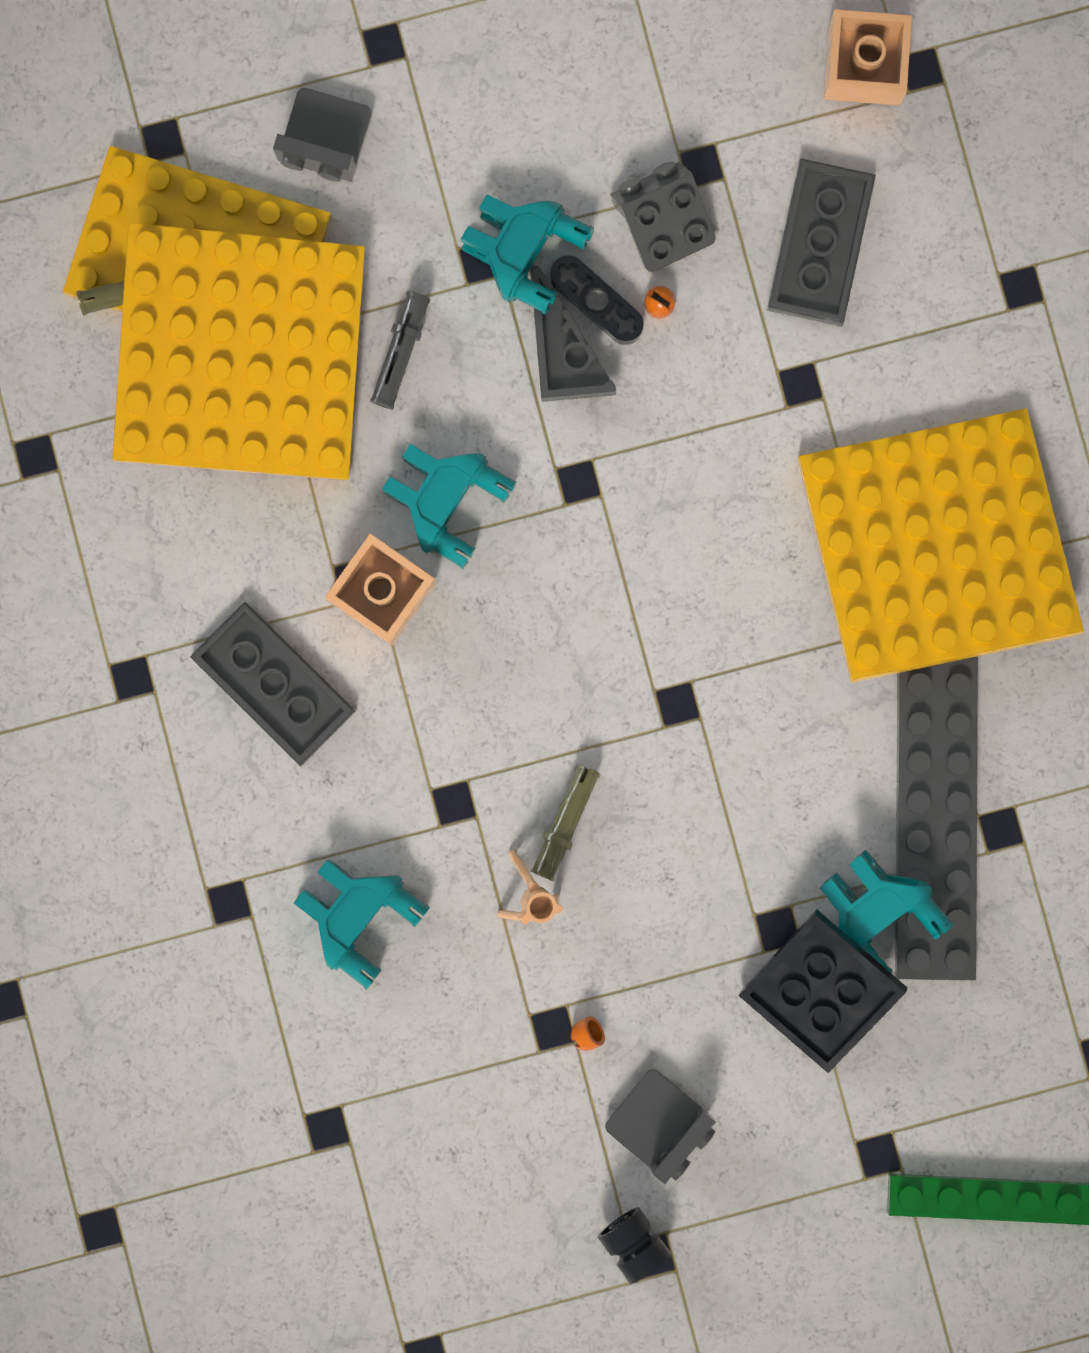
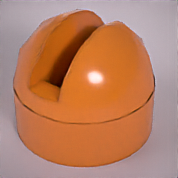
[644,286,676,319]
[570,1016,605,1051]

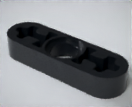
[551,255,644,345]

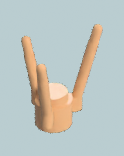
[497,850,563,924]

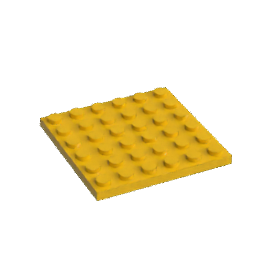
[112,222,365,480]
[798,408,1084,683]

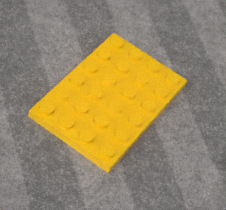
[63,145,332,312]

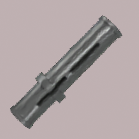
[370,291,431,410]

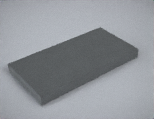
[767,158,876,327]
[190,602,356,767]

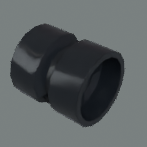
[597,1207,671,1284]

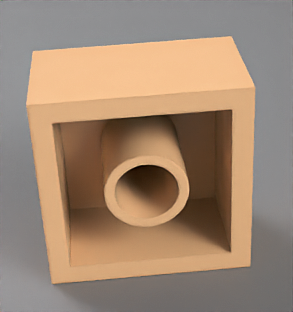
[823,9,912,106]
[324,533,437,646]

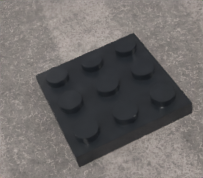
[738,909,908,1073]

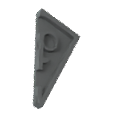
[530,266,616,402]

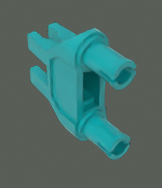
[461,195,594,315]
[382,444,517,569]
[820,850,954,973]
[294,859,430,990]

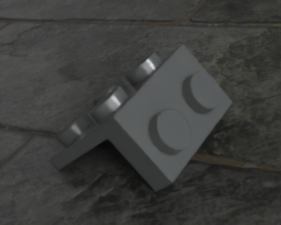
[273,88,372,182]
[610,161,716,272]
[605,1069,716,1184]

